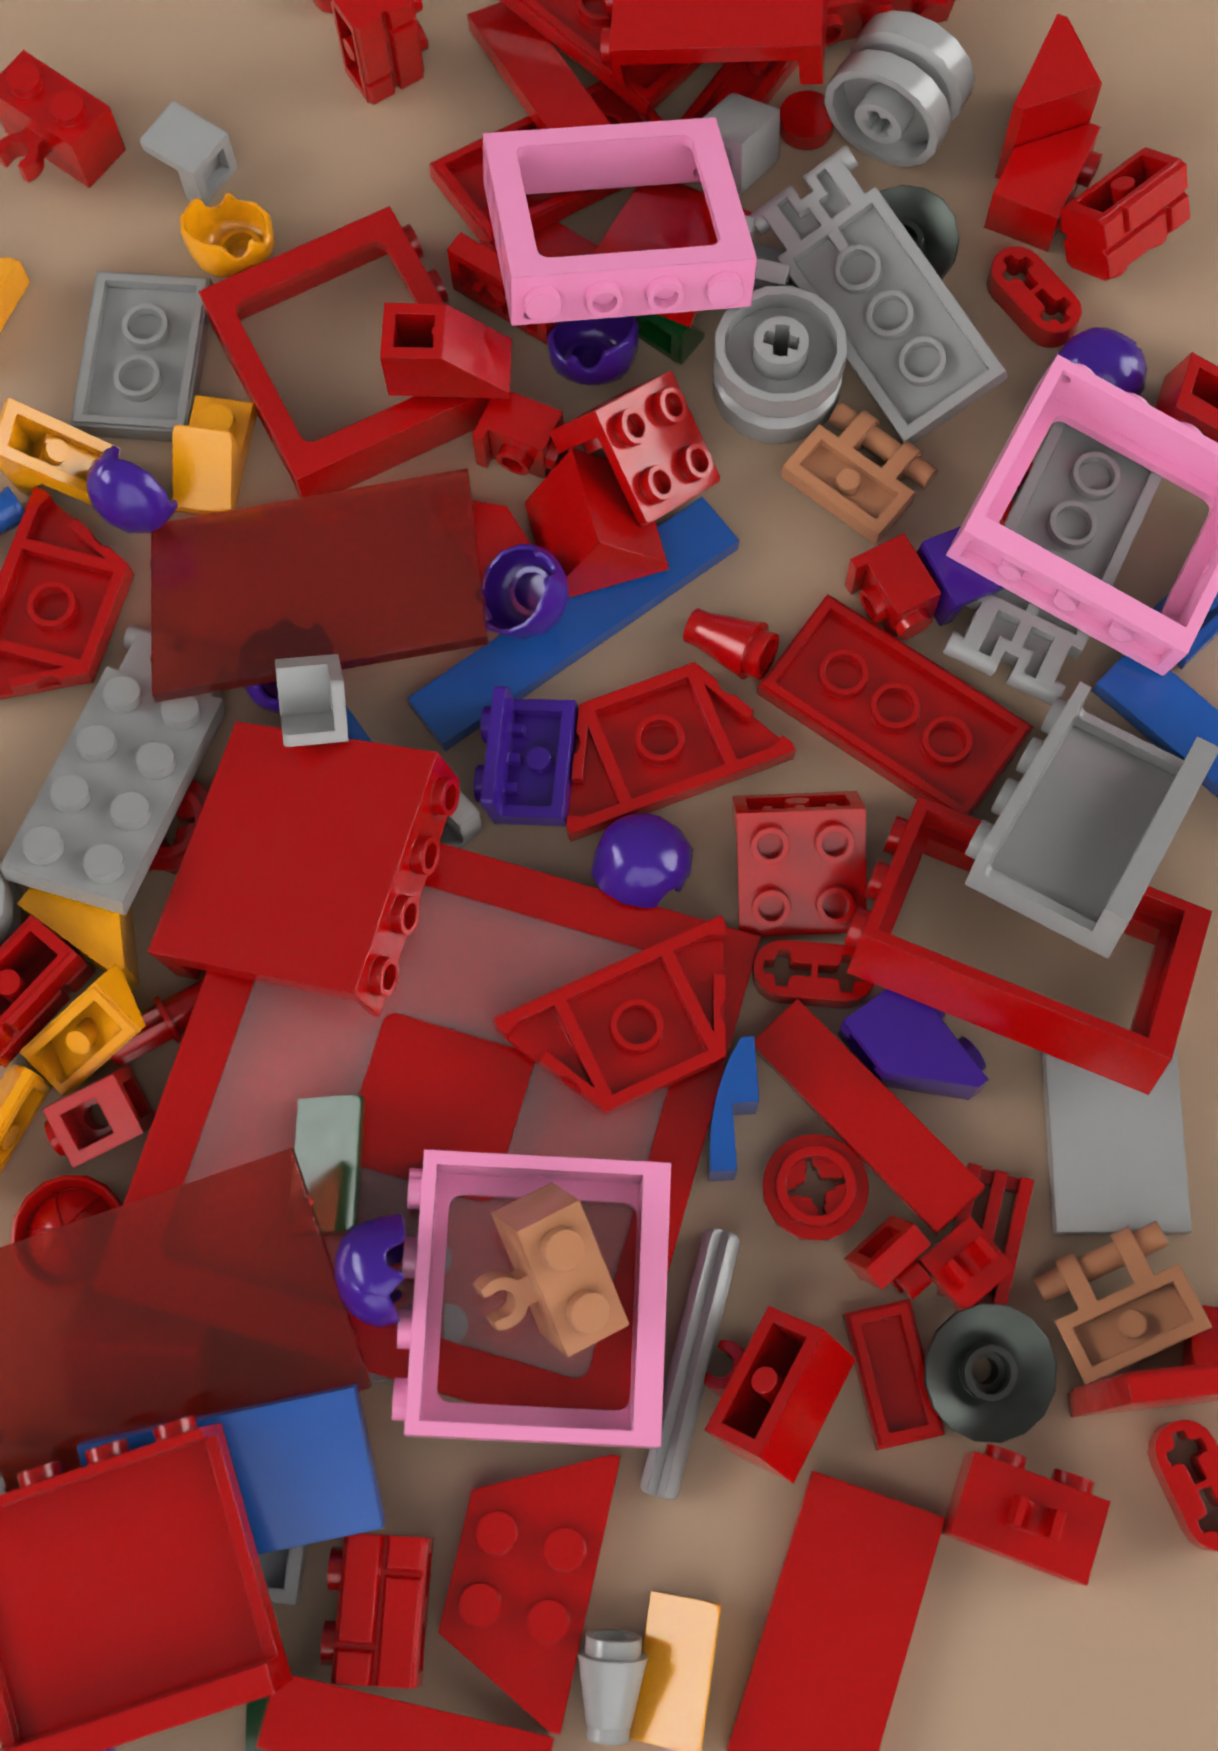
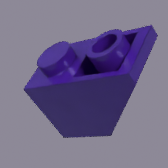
[838,989,989,1100]

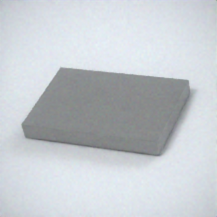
[70,271,213,441]
[1041,1047,1192,1235]

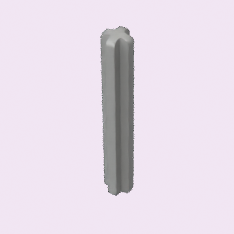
[640,1228,740,1500]

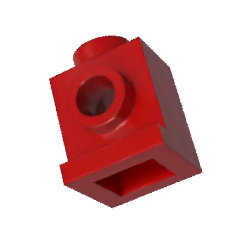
[1155,352,1218,443]
[472,391,568,479]
[845,533,941,640]
[42,1064,155,1168]

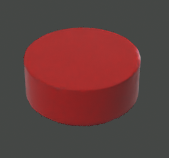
[780,90,834,150]

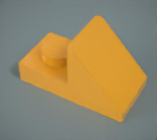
[172,395,257,519]
[0,398,121,506]

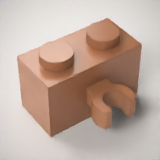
[473,1182,630,1357]

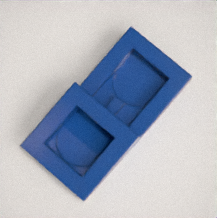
[708,1036,759,1182]

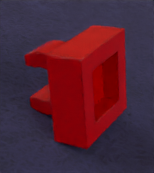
[843,1215,933,1300]
[917,1216,1016,1311]

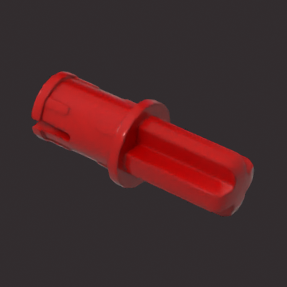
[111,978,204,1066]

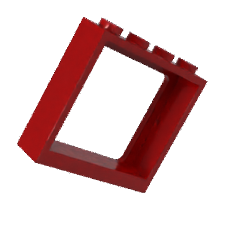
[198,206,491,508]

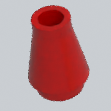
[683,608,779,680]

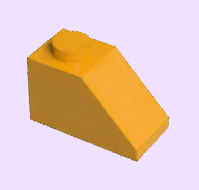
[17,887,139,992]

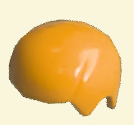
[180,193,275,278]

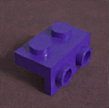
[473,686,579,826]

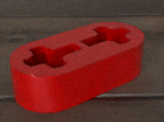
[987,246,1082,348]
[752,939,874,1009]
[1147,1419,1218,1552]

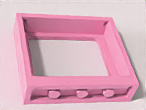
[483,117,757,326]
[946,354,1218,676]
[392,1149,671,1449]

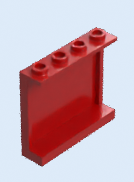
[601,0,828,89]
[147,721,460,1017]
[0,1415,293,1751]

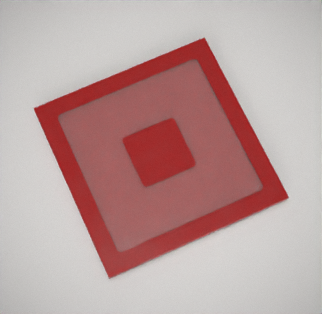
[93,842,761,1448]

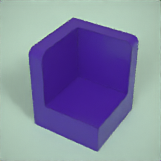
[916,526,1004,626]

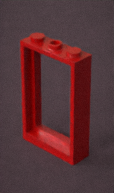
[844,796,1212,1095]

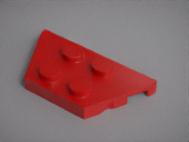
[0,487,134,700]
[566,662,796,842]
[493,915,726,1117]
[438,1454,621,1735]

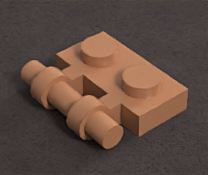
[781,402,938,545]
[1033,1221,1212,1384]

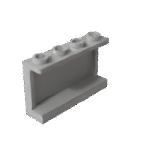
[965,682,1218,959]

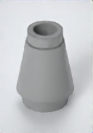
[578,1629,648,1745]

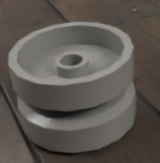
[824,10,975,167]
[713,286,847,444]

